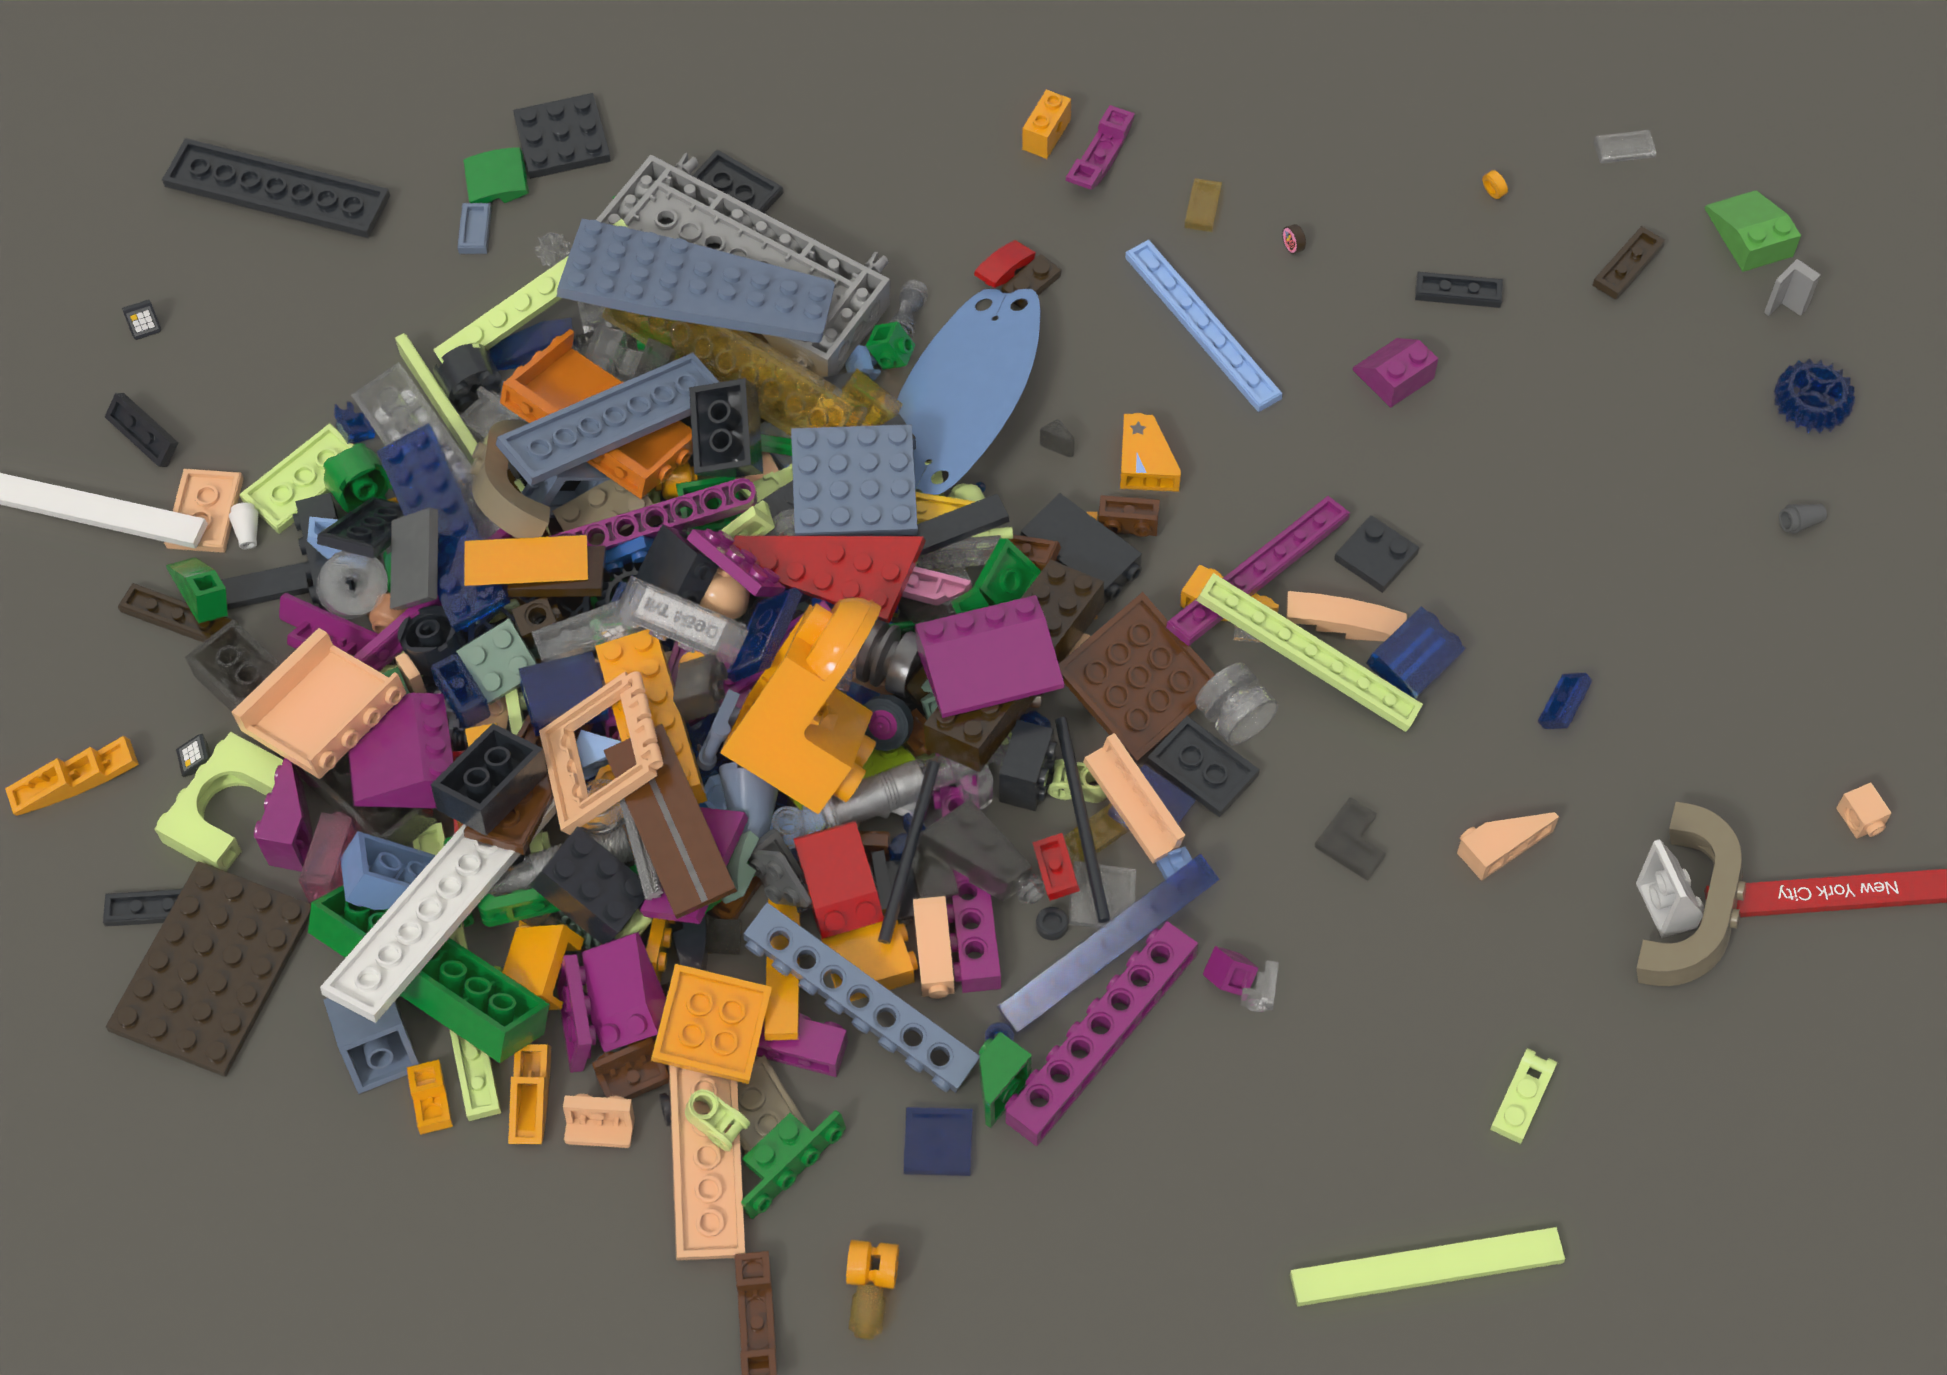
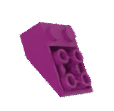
[254,758,315,872]

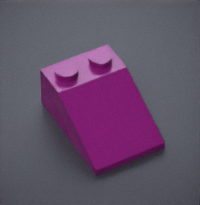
[582,932,666,1052]

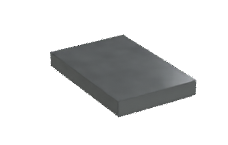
[390,508,438,610]

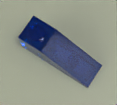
[490,318,577,371]

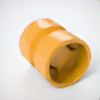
[846,1240,899,1289]

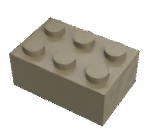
[552,479,663,546]

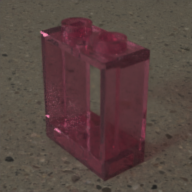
[298,812,358,904]

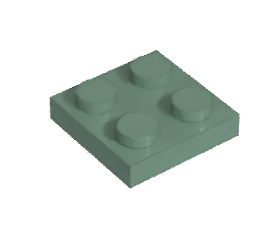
[456,619,543,705]

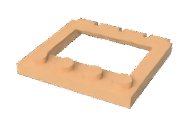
[539,671,663,835]

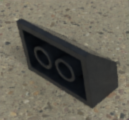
[689,378,763,478]

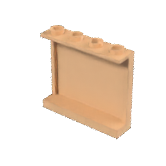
[232,628,406,779]

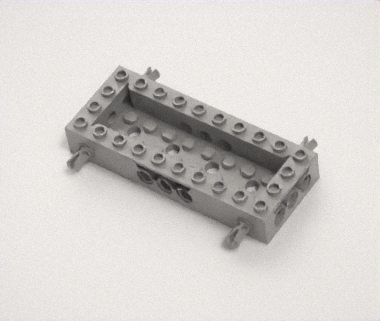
[596,153,890,385]

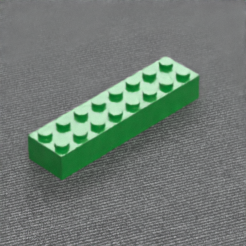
[308,884,550,1063]

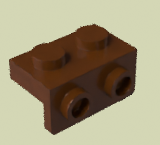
[1098,495,1160,537]
[592,1037,669,1099]

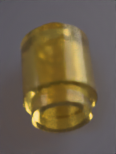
[848,1285,886,1339]

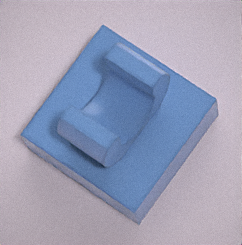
[845,345,881,380]
[1156,846,1200,890]

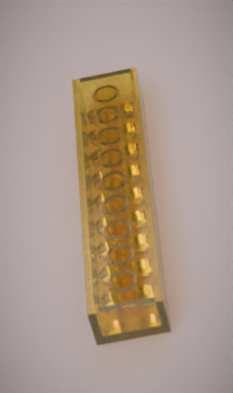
[601,307,870,436]

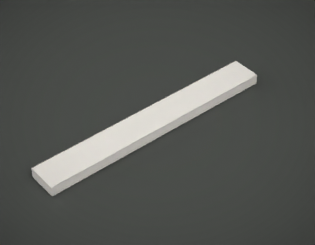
[0,473,208,549]

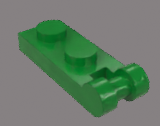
[477,889,560,927]

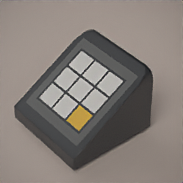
[122,299,161,340]
[176,733,211,777]

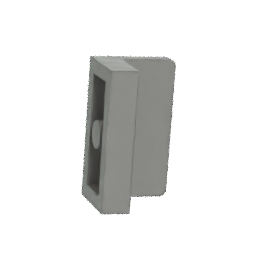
[1764,259,1821,316]

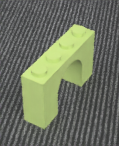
[155,732,283,872]

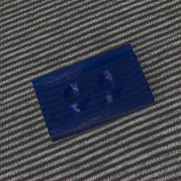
[726,587,803,682]

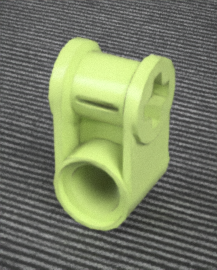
[1048,759,1107,803]
[685,1089,750,1151]

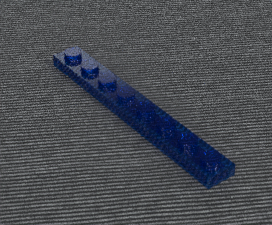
[997,854,1220,1033]

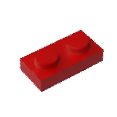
[1032,833,1080,901]

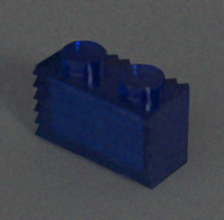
[431,653,491,729]

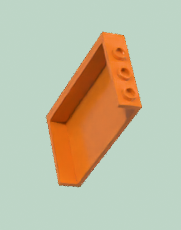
[500,329,693,499]

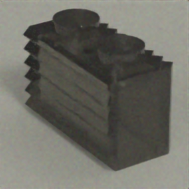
[673,653,728,722]

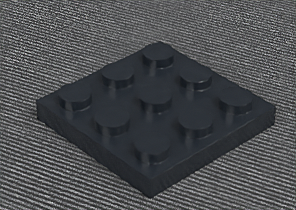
[513,93,611,179]

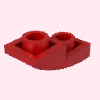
[974,240,1036,288]

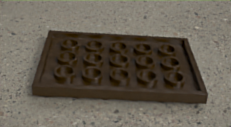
[106,861,311,1077]

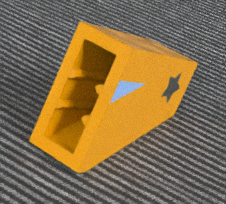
[1120,413,1181,492]

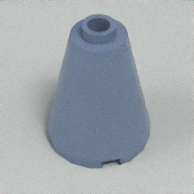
[719,762,779,839]

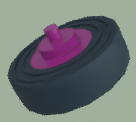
[863,694,913,751]

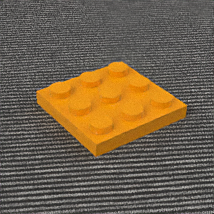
[651,964,772,1084]

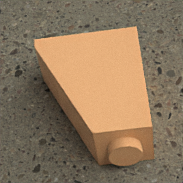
[913,896,954,999]

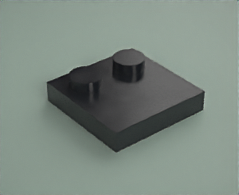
[1334,515,1419,593]

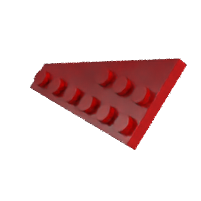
[733,536,926,623]

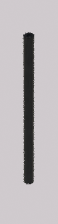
[1055,717,1111,923]

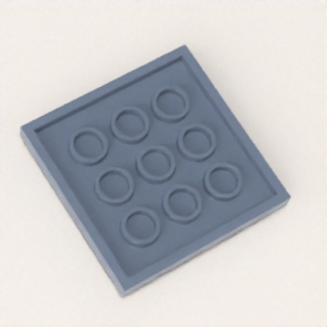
[791,424,918,536]

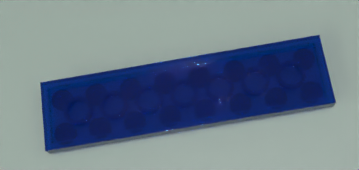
[377,423,511,632]

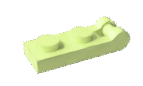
[1490,1048,1558,1144]

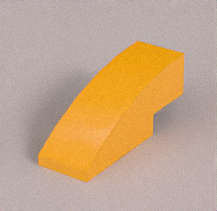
[508,1044,552,1144]

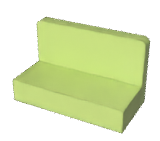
[722,500,775,539]

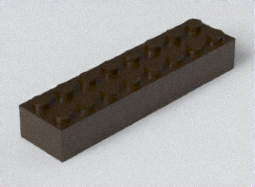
[924,560,1104,772]

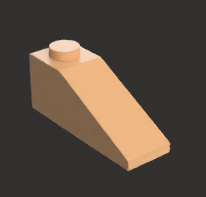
[1457,812,1559,881]

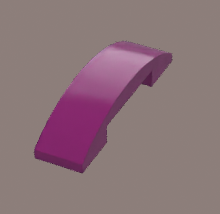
[1066,105,1135,190]

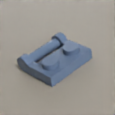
[696,689,741,771]

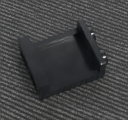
[635,524,719,604]

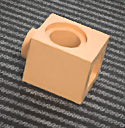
[1836,783,1892,839]

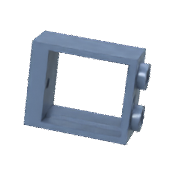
[521,462,610,518]

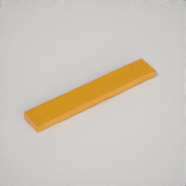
[764,898,801,1040]

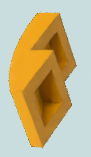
[407,1059,453,1135]

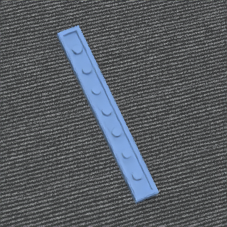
[1125,240,1283,413]

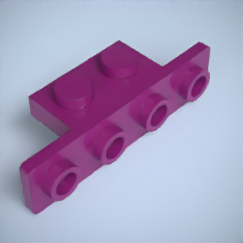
[279,593,378,656]

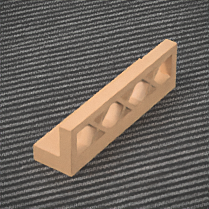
[1083,733,1185,864]

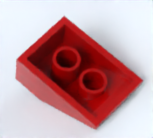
[793,821,884,939]

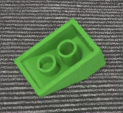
[1705,190,1801,272]

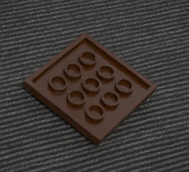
[1059,592,1223,762]

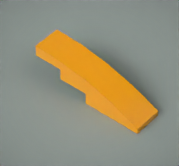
[5,736,139,816]

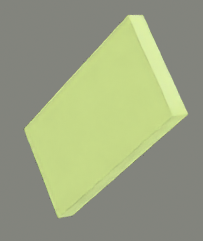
[239,423,354,534]

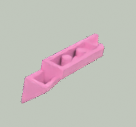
[902,566,972,606]

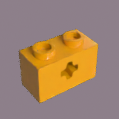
[1022,89,1071,159]

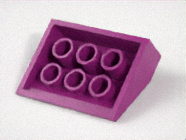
[915,595,1064,718]
[348,693,453,808]

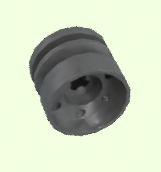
[856,620,921,699]

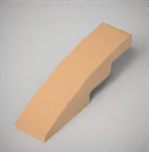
[1286,591,1407,643]

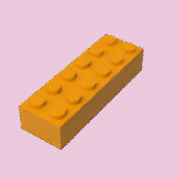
[595,627,708,804]

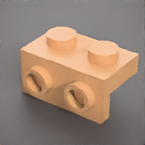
[563,1094,635,1148]

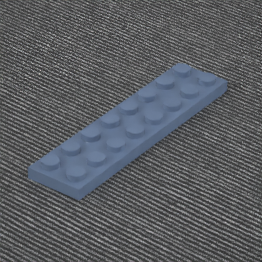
[496,353,719,486]

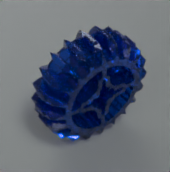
[1774,358,1855,434]

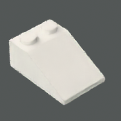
[1636,839,1704,938]

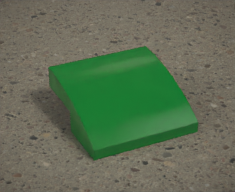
[463,147,529,203]

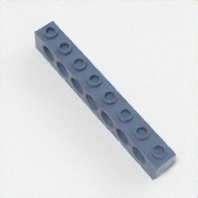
[744,902,979,1093]

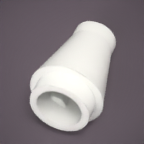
[228,503,259,549]

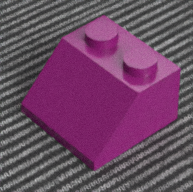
[1353,338,1439,408]

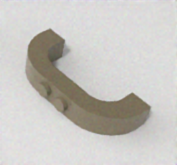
[470,419,550,538]
[1636,802,1746,986]

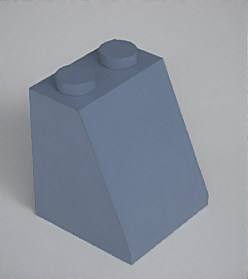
[324,998,419,1094]

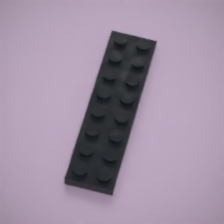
[162,138,390,238]

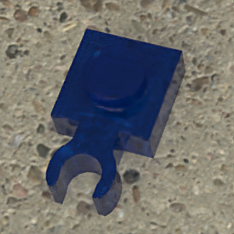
[334,401,375,444]

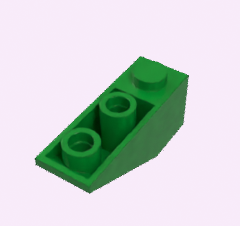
[166,557,228,624]

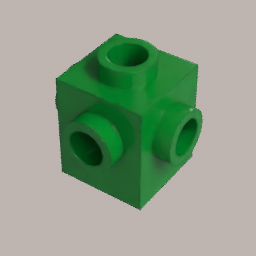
[866,321,915,370]

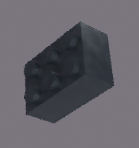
[431,723,548,836]
[529,826,645,944]

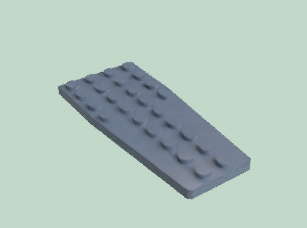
[557,218,835,343]

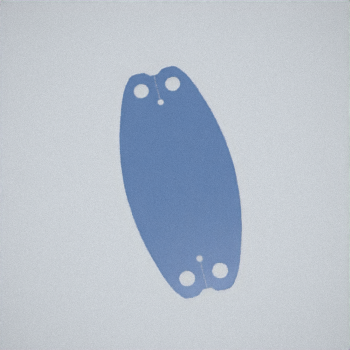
[891,289,1040,495]

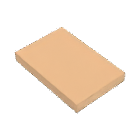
[164,469,244,553]

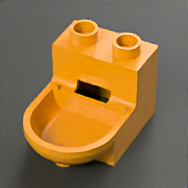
[720,598,881,815]

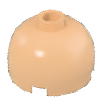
[699,567,750,620]

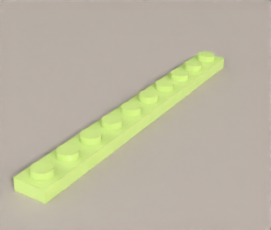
[410,822,501,1121]

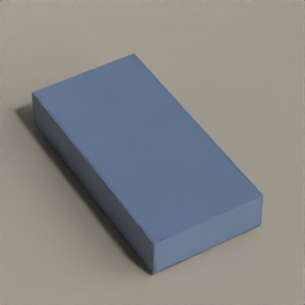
[457,203,492,254]

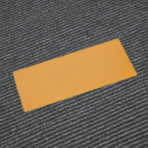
[464,535,588,586]

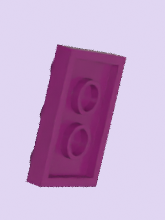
[687,529,786,598]
[556,954,596,1073]

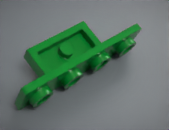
[741,1110,846,1219]

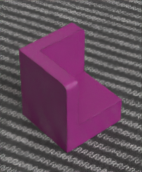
[1203,946,1259,997]

